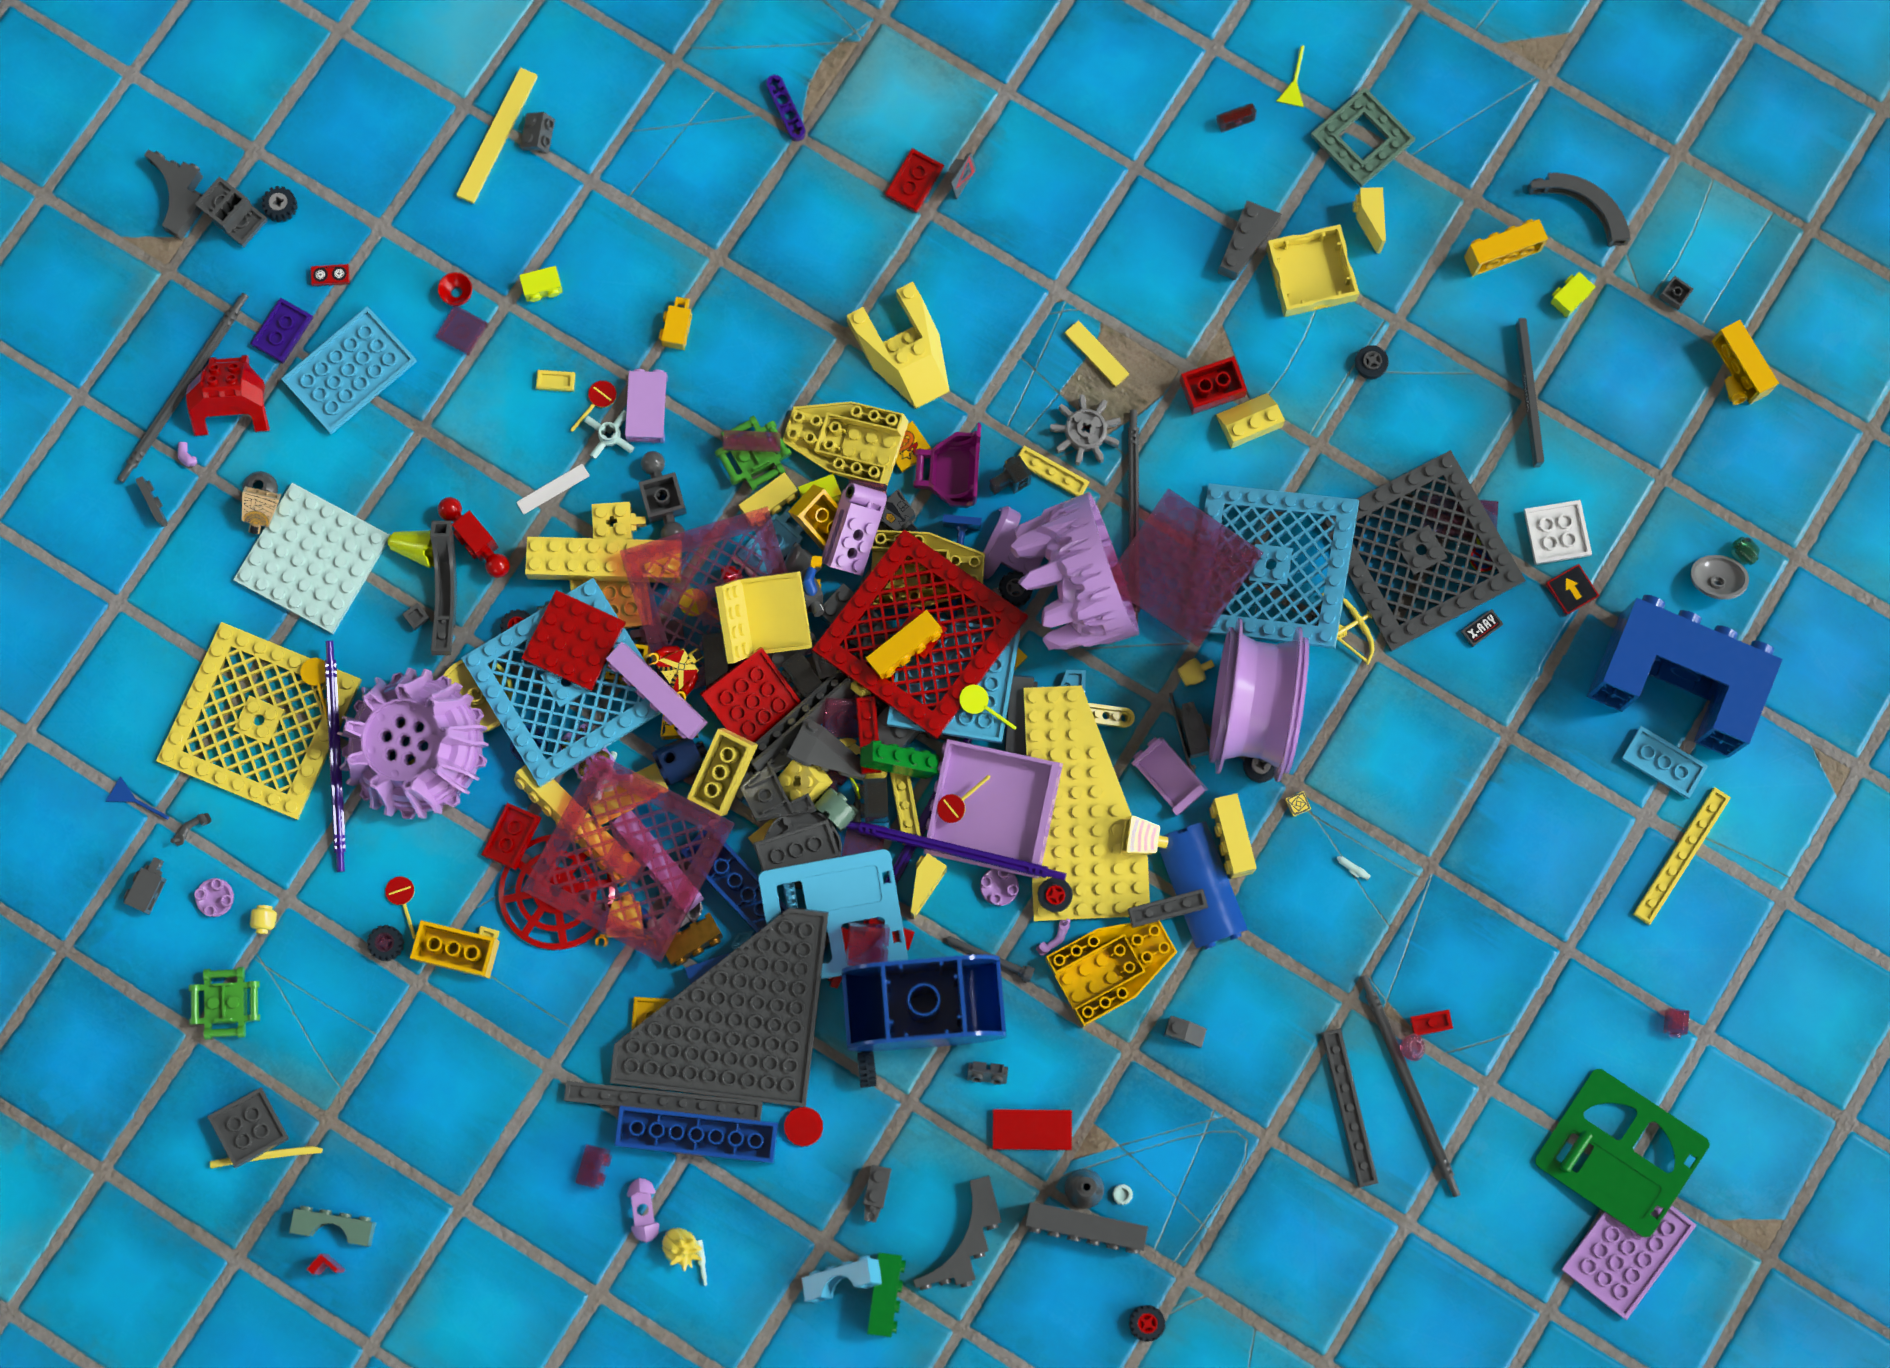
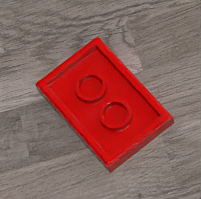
[885,148,944,213]
[481,803,542,870]

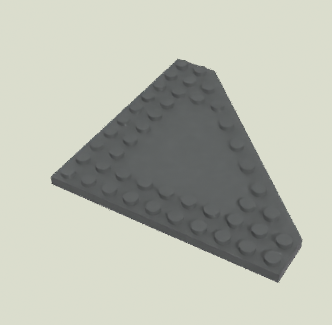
[610,907,829,1107]

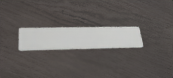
[517,464,589,514]

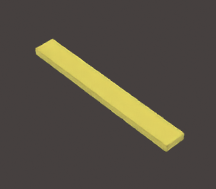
[456,67,538,204]
[1632,787,1731,925]

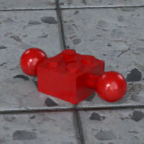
[438,497,510,578]

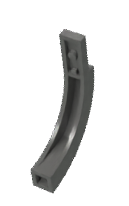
[430,521,457,655]

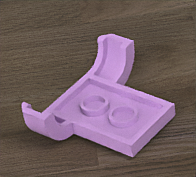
[983,506,1044,580]

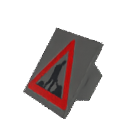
[949,152,976,199]

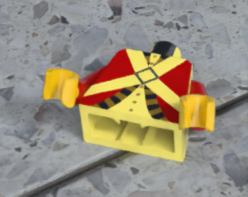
[645,646,703,700]

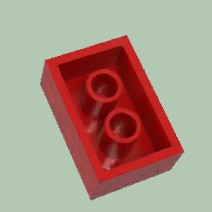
[1179,356,1247,414]

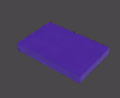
[251,298,313,364]

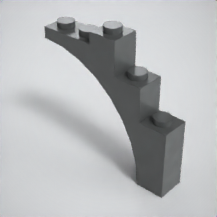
[914,1176,1002,1291]

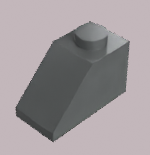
[1164,1016,1207,1048]

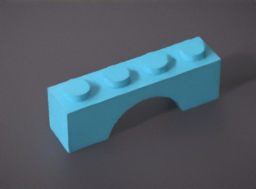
[802,1256,882,1303]

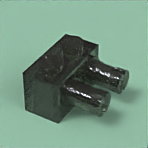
[989,455,1032,495]

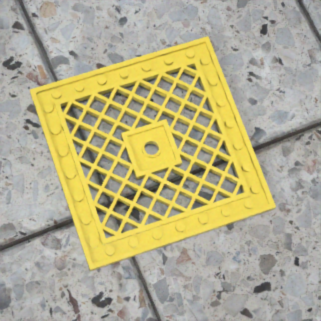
[156,622,362,820]

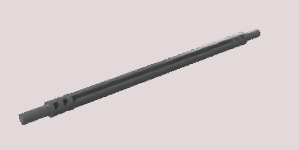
[117,293,249,483]
[1128,409,1140,623]
[1360,974,1461,1198]

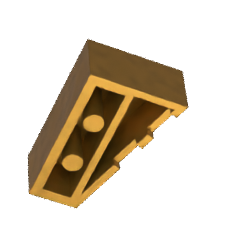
[660,912,723,967]

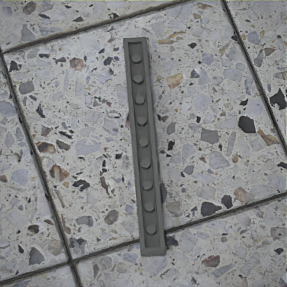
[564,1081,763,1121]

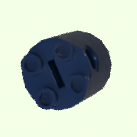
[652,737,707,786]

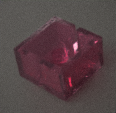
[846,922,890,966]

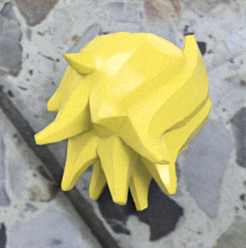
[662,1228,702,1271]

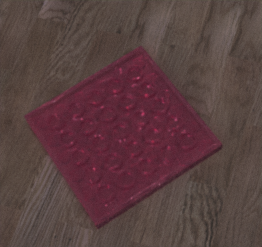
[1111,488,1264,648]

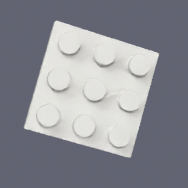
[1524,500,1592,565]

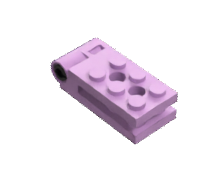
[822,483,887,576]

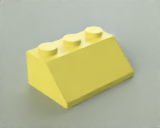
[1216,393,1285,449]

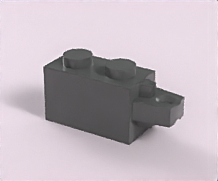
[1180,702,1209,759]
[124,857,167,915]
[863,1165,892,1223]

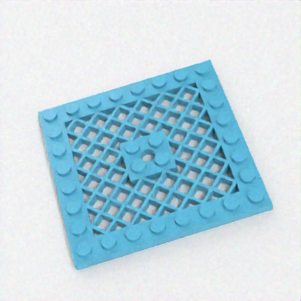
[1183,484,1359,649]
[461,578,661,787]

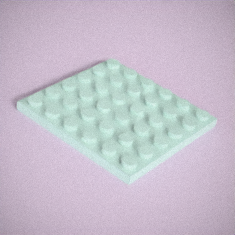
[233,483,390,634]

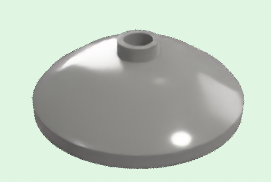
[1690,555,1749,599]

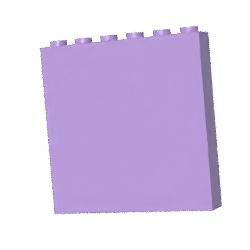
[922,739,1063,878]

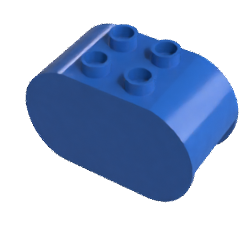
[841,955,1007,1052]

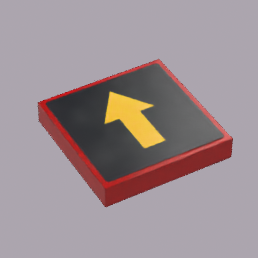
[1546,564,1599,616]

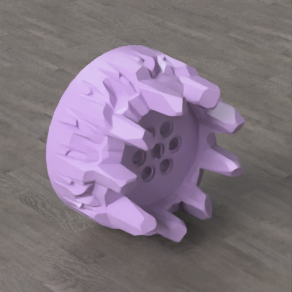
[1011,492,1139,650]

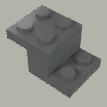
[195,176,268,247]

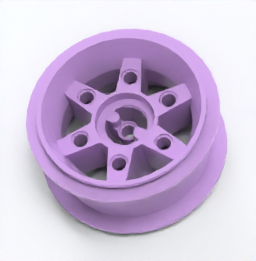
[1209,618,1309,782]

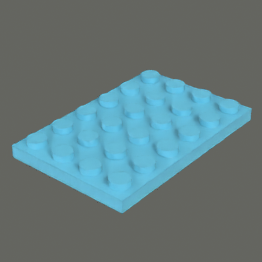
[282,306,417,434]

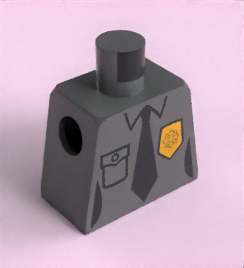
[879,489,918,532]

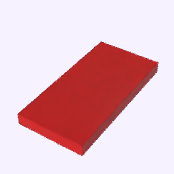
[993,1109,1072,1150]

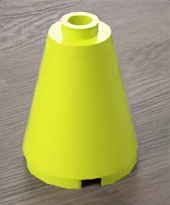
[388,530,434,568]

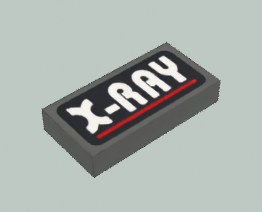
[1461,609,1503,647]

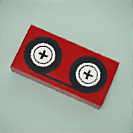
[311,264,350,286]

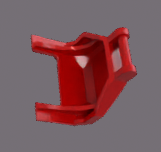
[186,355,270,436]

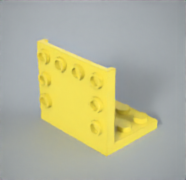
[715,571,812,664]

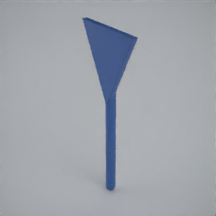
[106,776,169,820]

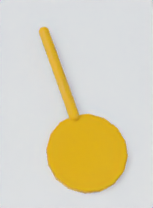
[300,658,327,719]

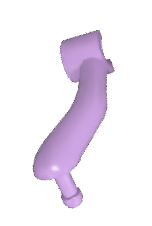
[1036,919,1071,956]

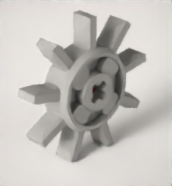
[1050,394,1121,466]

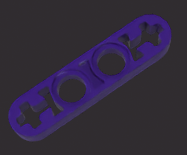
[766,75,806,141]

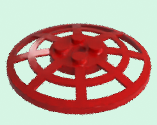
[499,834,616,950]

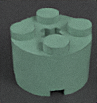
[814,787,859,832]

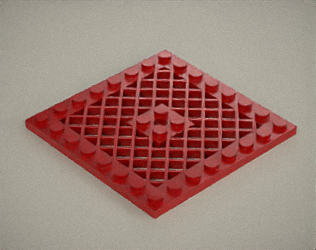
[812,529,1028,739]

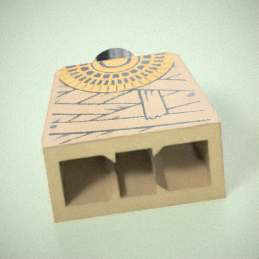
[242,486,281,534]

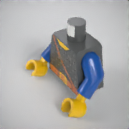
[800,556,825,617]

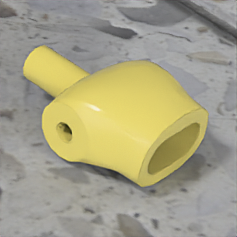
[1177,658,1214,687]

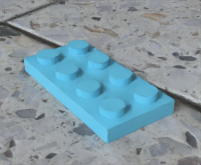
[1621,726,1708,799]

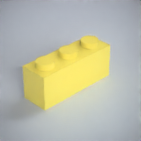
[739,472,799,527]

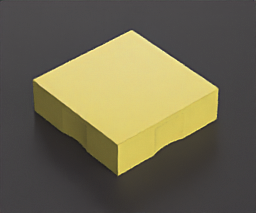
[1266,225,1359,317]

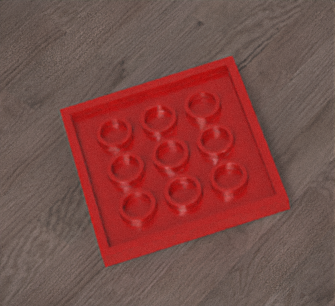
[522,590,626,692]
[700,647,801,743]

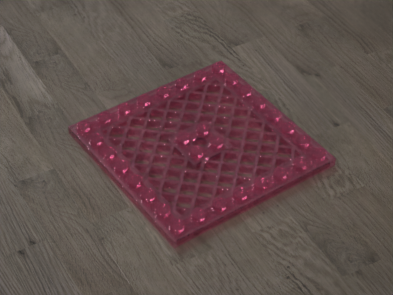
[620,506,812,692]
[522,753,735,963]

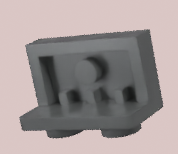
[520,112,555,153]

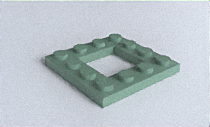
[1311,87,1416,188]

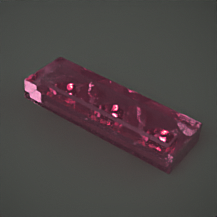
[723,430,781,453]

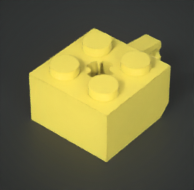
[592,502,646,539]
[778,760,833,804]

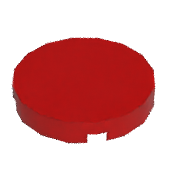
[784,1107,823,1147]

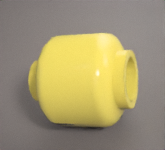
[250,905,277,934]

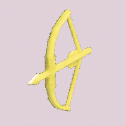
[1321,593,1375,665]

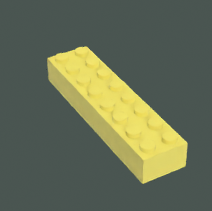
[525,537,682,583]

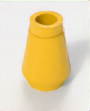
[1724,376,1747,405]

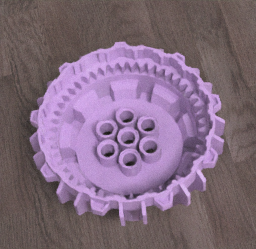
[337,668,489,819]

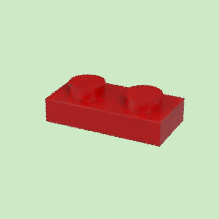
[1410,1009,1453,1037]

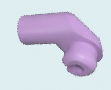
[178,442,197,467]

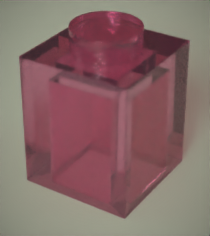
[1663,1008,1690,1038]

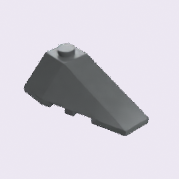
[787,719,866,781]

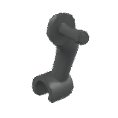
[170,813,212,846]

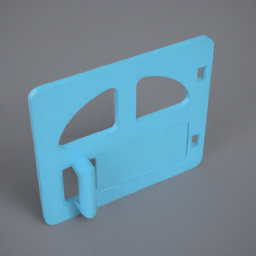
[758,849,908,979]

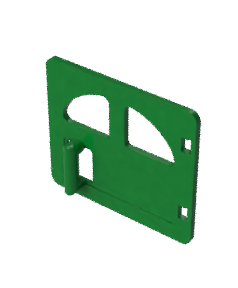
[1535,1069,1710,1238]

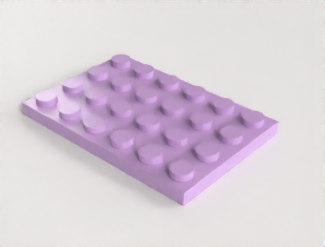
[1561,1205,1696,1320]

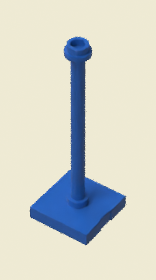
[943,514,982,619]

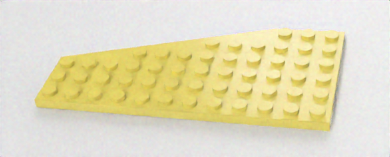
[1023,685,1150,921]

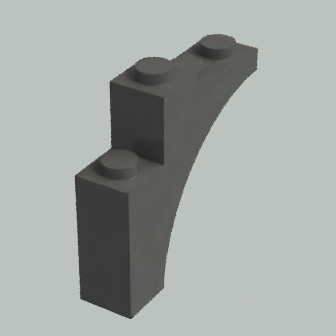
[144,149,203,240]

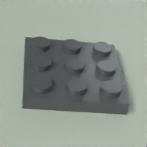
[207,1087,289,1169]

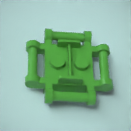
[714,415,792,491]
[189,967,260,1040]

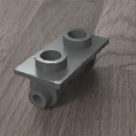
[967,1061,1008,1085]

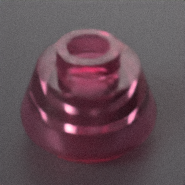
[1399,1034,1425,1061]

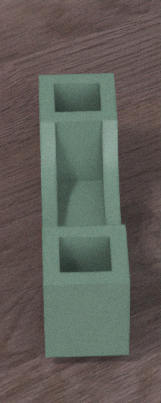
[289,1206,376,1247]

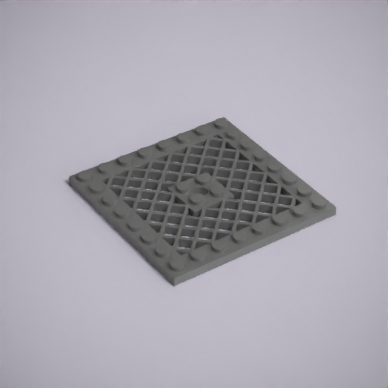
[1319,450,1526,652]

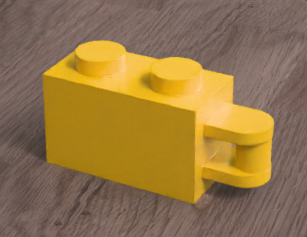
[659,297,692,350]

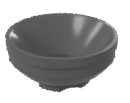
[243,471,278,493]

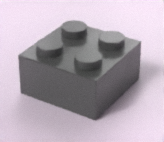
[1659,276,1694,310]

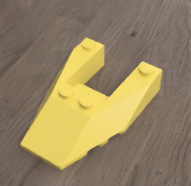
[847,282,949,409]

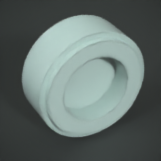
[1112,1184,1133,1205]

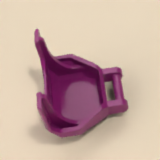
[913,423,981,508]

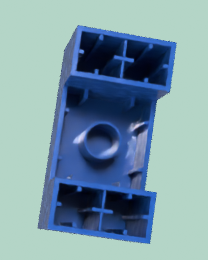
[1586,595,1783,757]

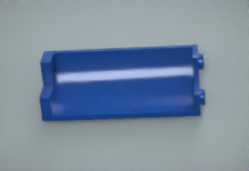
[1158,821,1248,950]

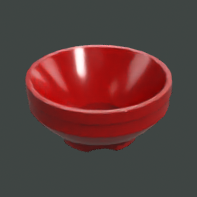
[438,272,472,306]

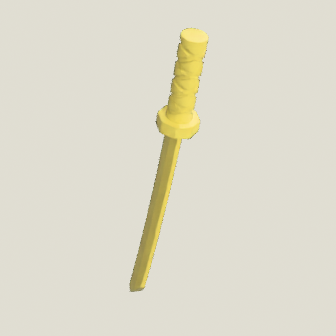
[210,1146,323,1169]

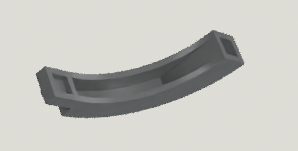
[1527,173,1631,246]

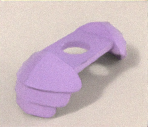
[627,1178,659,1242]

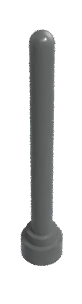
[946,936,1035,983]

